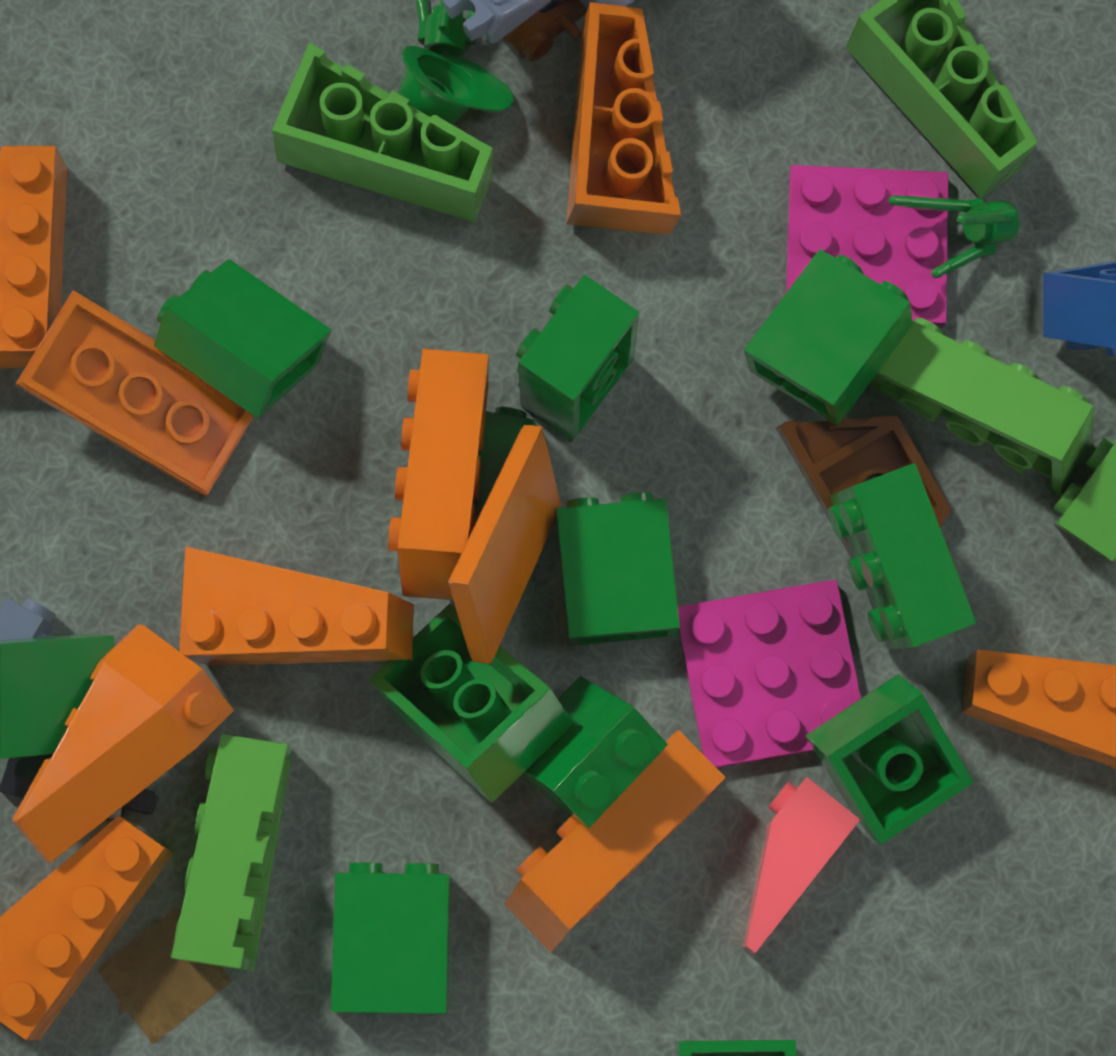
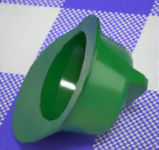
[398,46,514,125]

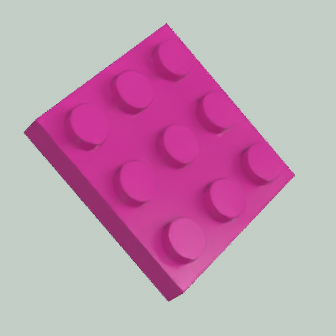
[786,165,948,328]
[678,579,861,768]

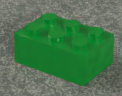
[516,274,640,442]
[828,463,976,649]
[369,603,574,803]

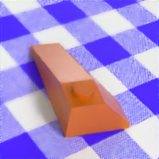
[12,624,234,863]

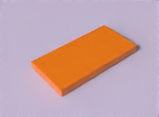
[15,290,254,497]
[448,425,562,664]

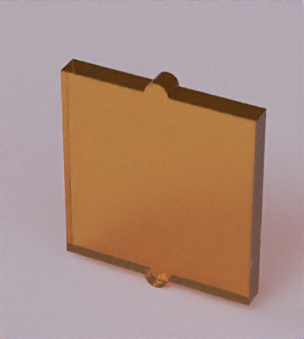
[98,908,232,1044]

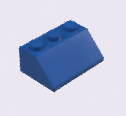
[1043,261,1116,357]

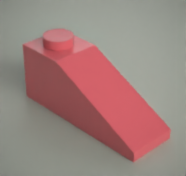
[742,777,860,955]

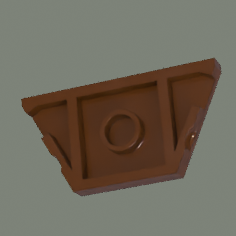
[776,415,952,558]

